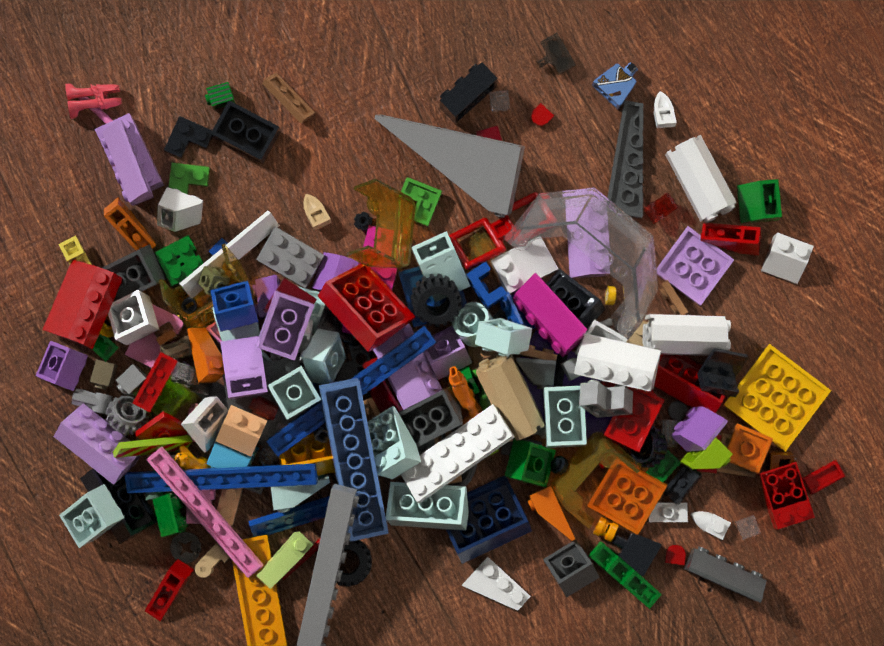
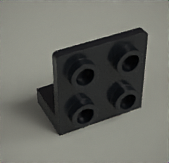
[697,348,749,397]

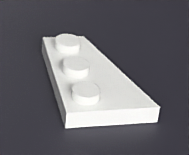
[462,557,531,611]

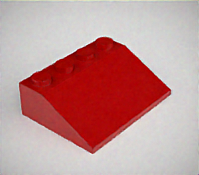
[42,259,123,349]
[318,262,415,352]

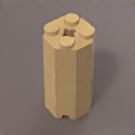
[476,354,545,442]

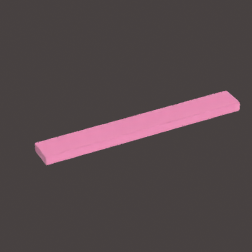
[146,447,264,578]

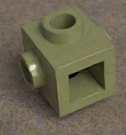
[198,266,230,296]

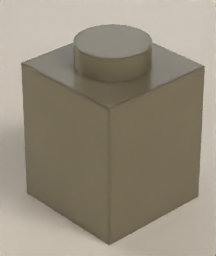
[90,359,118,390]

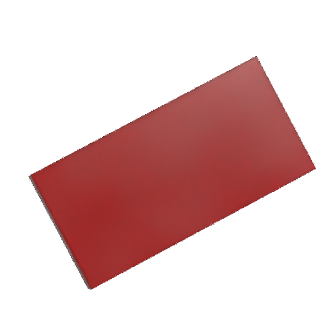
[802,460,846,495]

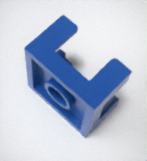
[466,262,507,310]

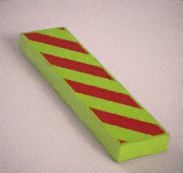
[113,435,192,458]

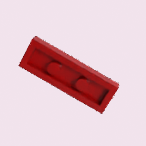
[133,352,179,413]

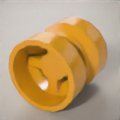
[593,517,619,542]

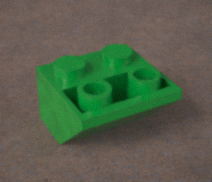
[737,179,782,224]

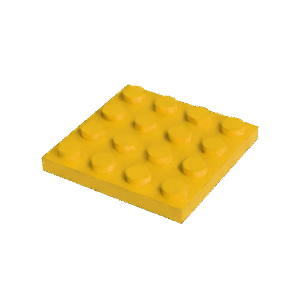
[723,344,831,452]

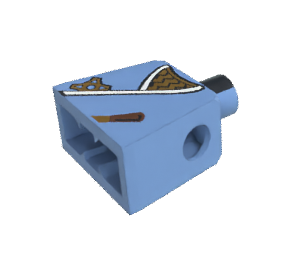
[592,62,638,110]

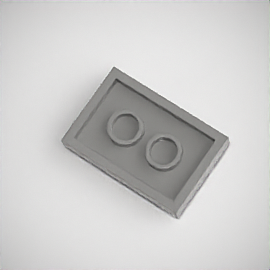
[256,227,325,288]

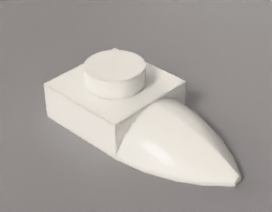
[654,92,677,128]
[691,511,731,540]

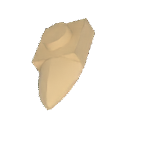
[303,194,332,231]

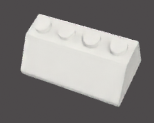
[574,333,661,391]

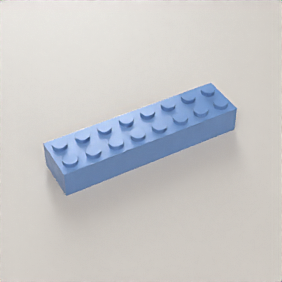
[319,378,388,542]

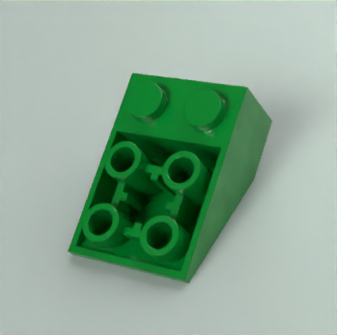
[152,493,188,537]

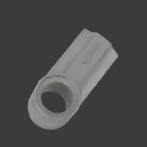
[72,388,113,415]

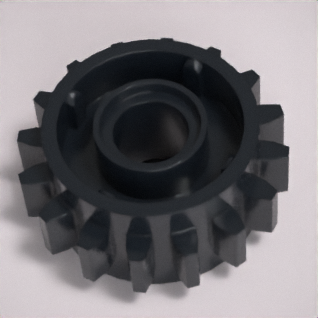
[629,426,667,468]

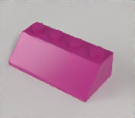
[512,273,588,357]

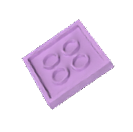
[653,226,734,306]

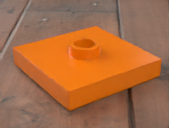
[727,423,773,474]

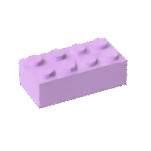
[95,113,164,191]
[53,403,141,485]

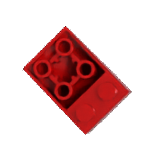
[759,462,815,529]

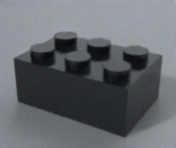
[440,62,498,124]
[211,100,281,164]

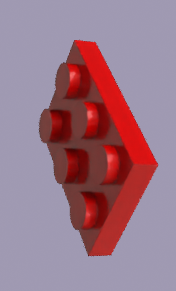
[604,386,665,453]

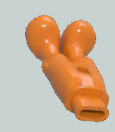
[449,366,483,425]

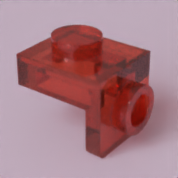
[643,192,678,224]

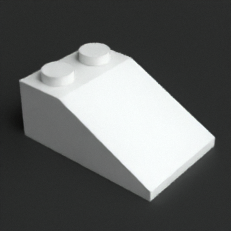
[490,236,558,295]

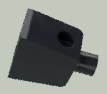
[612,533,662,576]

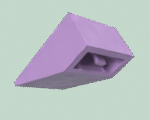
[220,336,268,400]

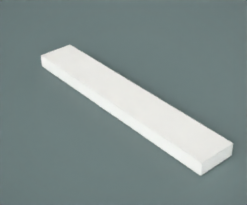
[179,211,280,298]

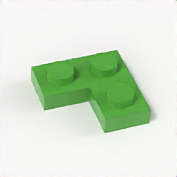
[169,163,210,194]
[400,177,442,227]

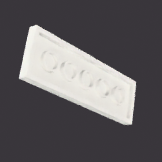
[401,404,514,503]

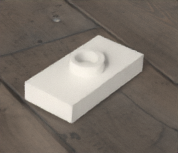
[648,503,688,522]

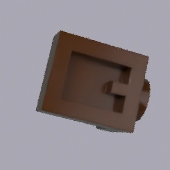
[154,322,179,347]

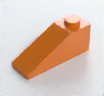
[104,197,156,251]
[187,328,225,383]
[527,486,575,541]

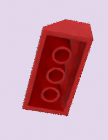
[654,355,725,413]

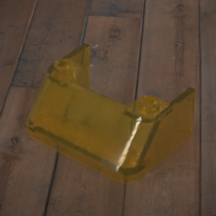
[347,178,415,268]
[159,243,256,328]
[551,432,642,529]

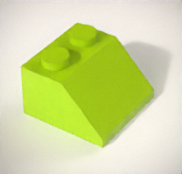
[680,437,733,469]

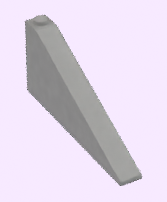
[374,114,525,217]

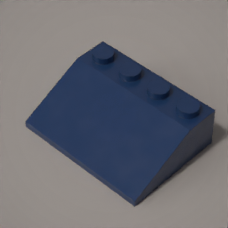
[446,475,532,564]

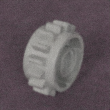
[105,395,149,435]

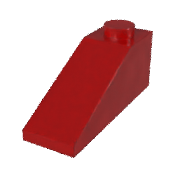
[701,222,761,255]
[145,559,194,621]

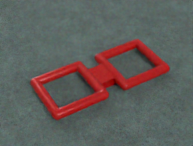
[449,192,557,270]

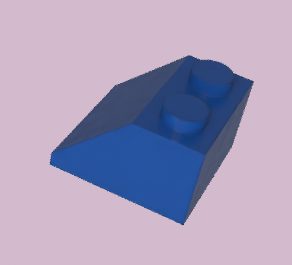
[210,281,258,332]

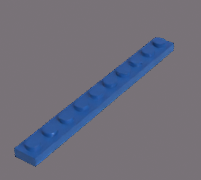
[266,326,436,457]
[125,463,318,493]

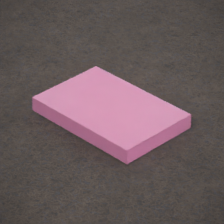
[125,304,185,368]

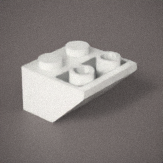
[157,187,203,232]
[181,396,229,452]

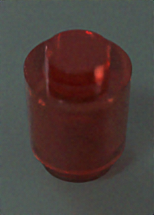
[248,395,279,421]

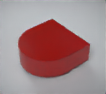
[531,103,554,126]
[664,545,686,565]

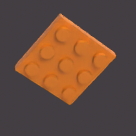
[587,456,667,535]

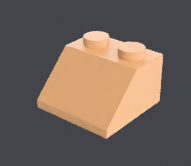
[215,405,267,457]

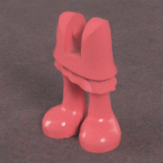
[66,83,122,119]

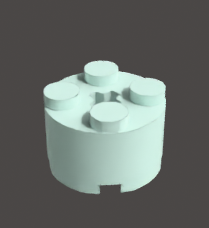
[452,302,494,347]

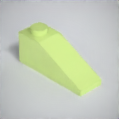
[256,531,313,589]

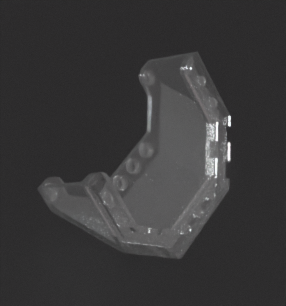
[504,187,658,340]

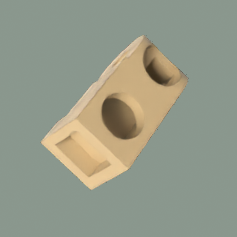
[195,543,230,578]

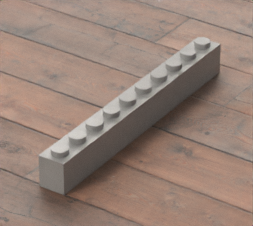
[297,484,359,646]

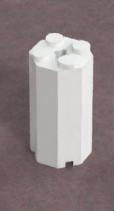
[665,135,737,223]
[642,314,731,356]

